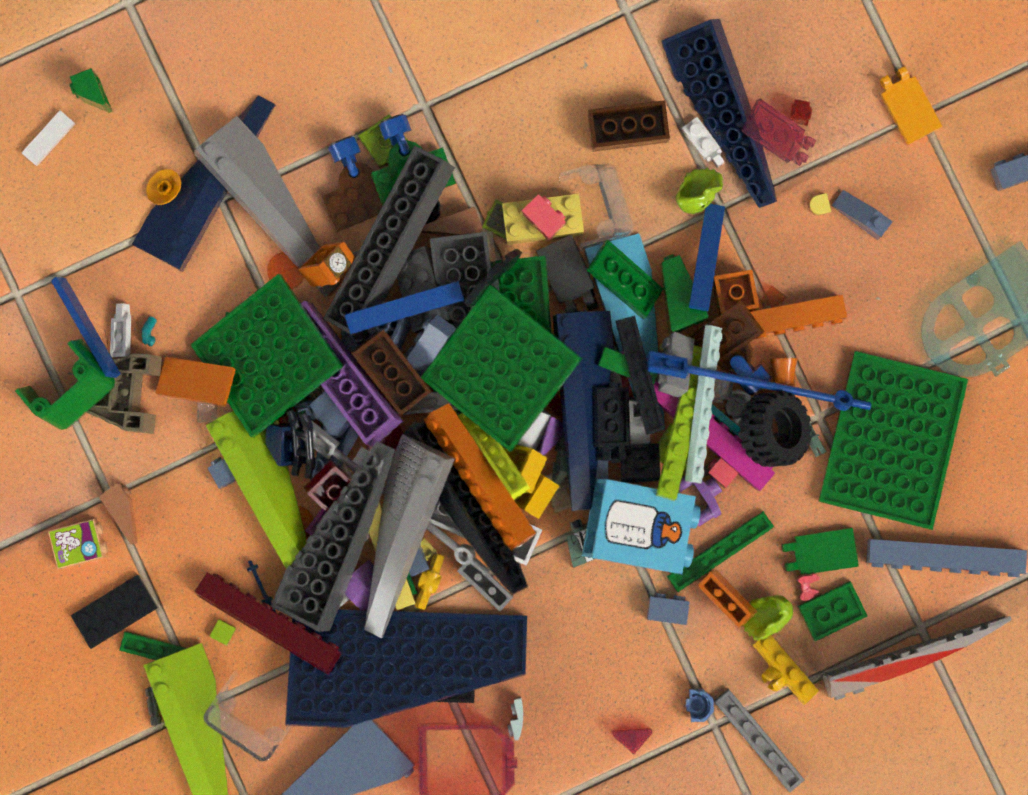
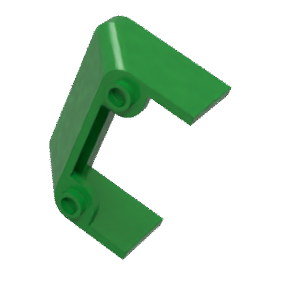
[15,339,115,430]

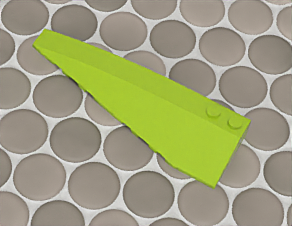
[206,411,307,569]
[143,643,228,795]

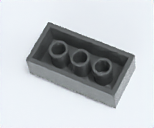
[397,246,452,334]

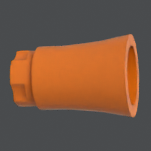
[770,358,797,392]

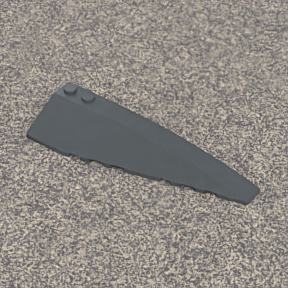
[271,441,395,631]

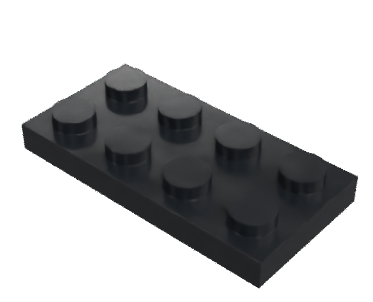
[71,575,159,649]

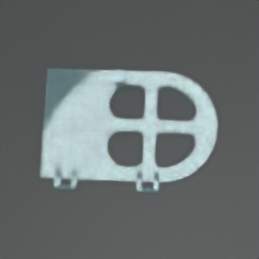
[921,241,1028,377]

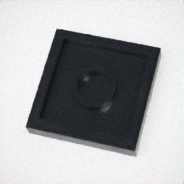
[620,443,661,483]

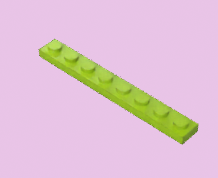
[656,345,702,501]

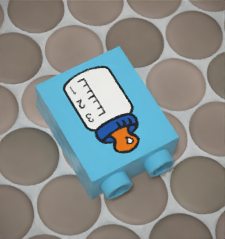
[582,479,700,574]

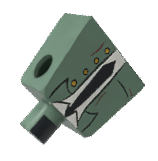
[566,519,595,568]

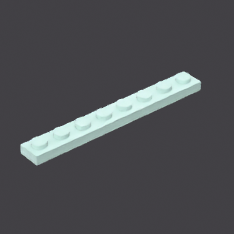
[685,325,722,484]

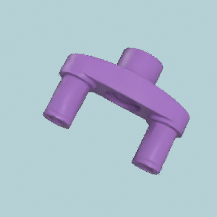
[678,473,722,527]

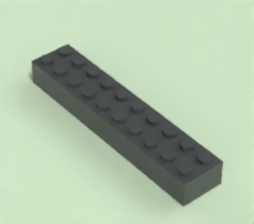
[323,146,455,340]

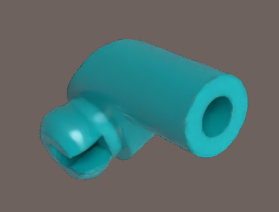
[141,316,157,346]

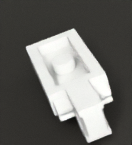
[681,117,725,168]
[110,303,131,358]

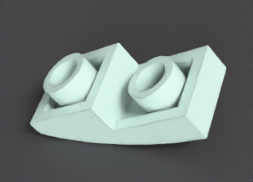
[507,697,523,740]

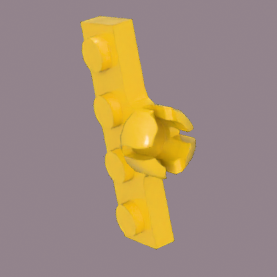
[752,635,819,705]

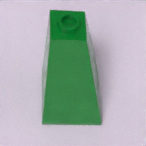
[661,254,709,335]

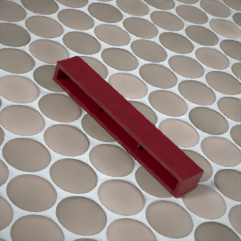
[194,572,341,675]

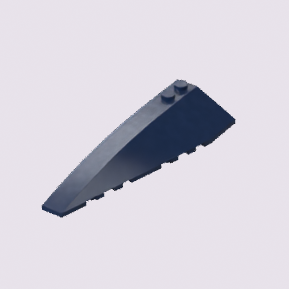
[662,19,777,208]
[132,95,276,272]
[552,311,614,511]

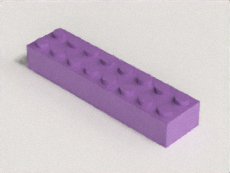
[301,300,403,446]

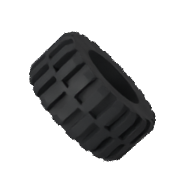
[738,391,812,467]

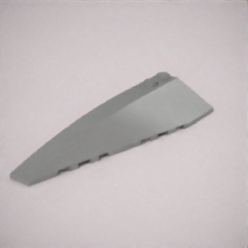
[194,116,340,298]

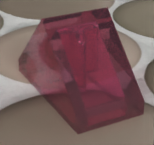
[612,728,652,754]

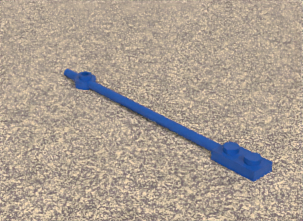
[647,351,871,411]

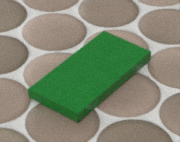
[587,240,663,319]

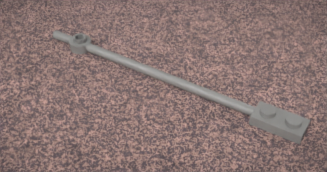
[300,421,490,576]

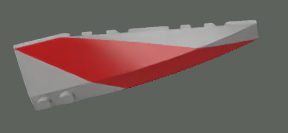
[821,616,1012,700]

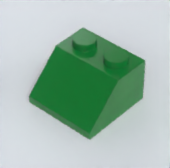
[69,68,112,113]

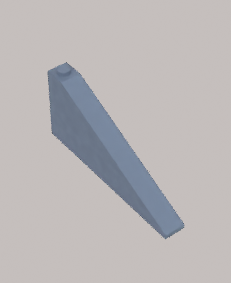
[281,720,415,795]

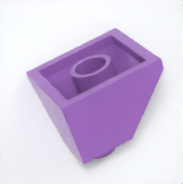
[536,417,563,456]
[345,560,374,610]

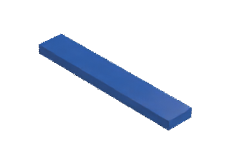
[689,204,725,312]
[51,276,121,378]
[345,281,464,334]

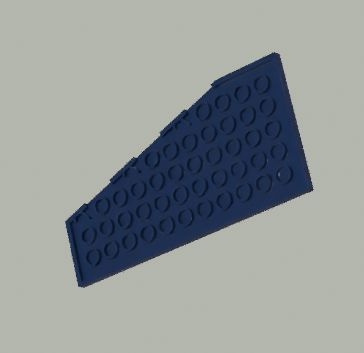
[285,609,527,728]

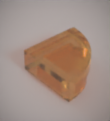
[759,285,787,305]

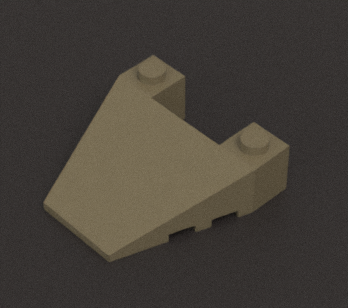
[87,353,162,434]

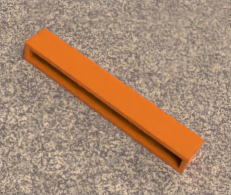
[424,403,536,550]

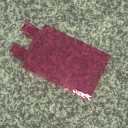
[742,98,816,166]

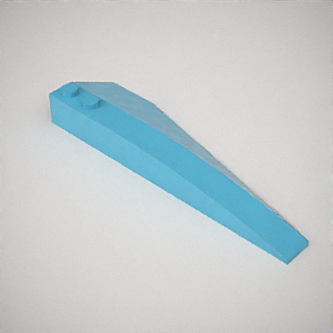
[584,234,665,426]

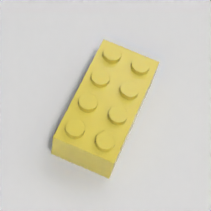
[502,194,584,245]

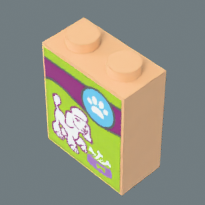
[48,519,108,569]

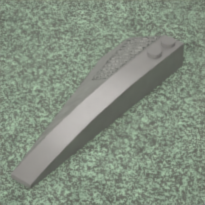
[364,434,455,638]

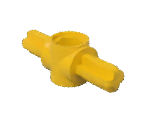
[415,553,445,610]

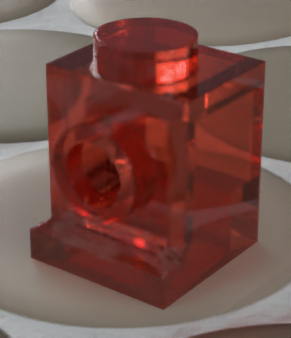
[789,99,812,126]

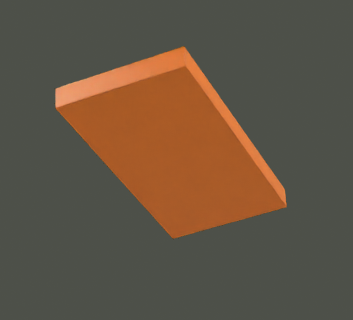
[155,356,236,407]

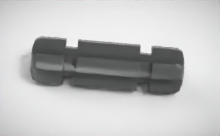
[145,687,162,726]

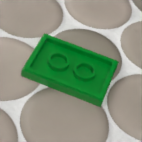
[798,581,868,642]

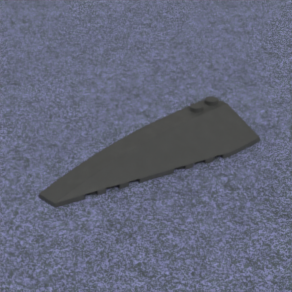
[430,231,500,331]

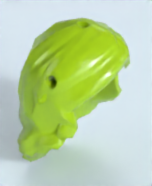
[675,168,723,214]
[744,595,793,641]

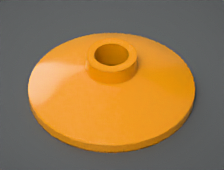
[146,169,181,205]

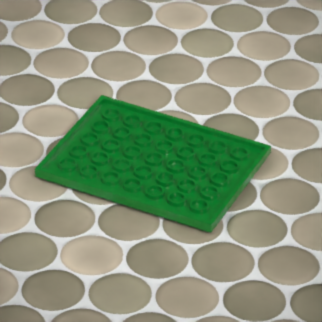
[818,351,968,530]

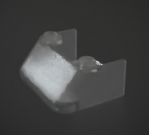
[559,163,634,251]
[204,671,293,762]

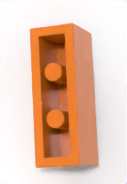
[698,570,758,628]

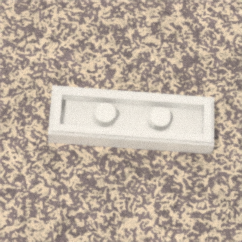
[22,110,75,166]

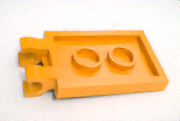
[879,66,943,145]

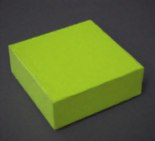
[209,619,236,646]

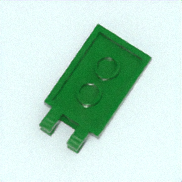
[782,528,859,575]

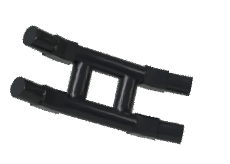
[286,408,316,479]

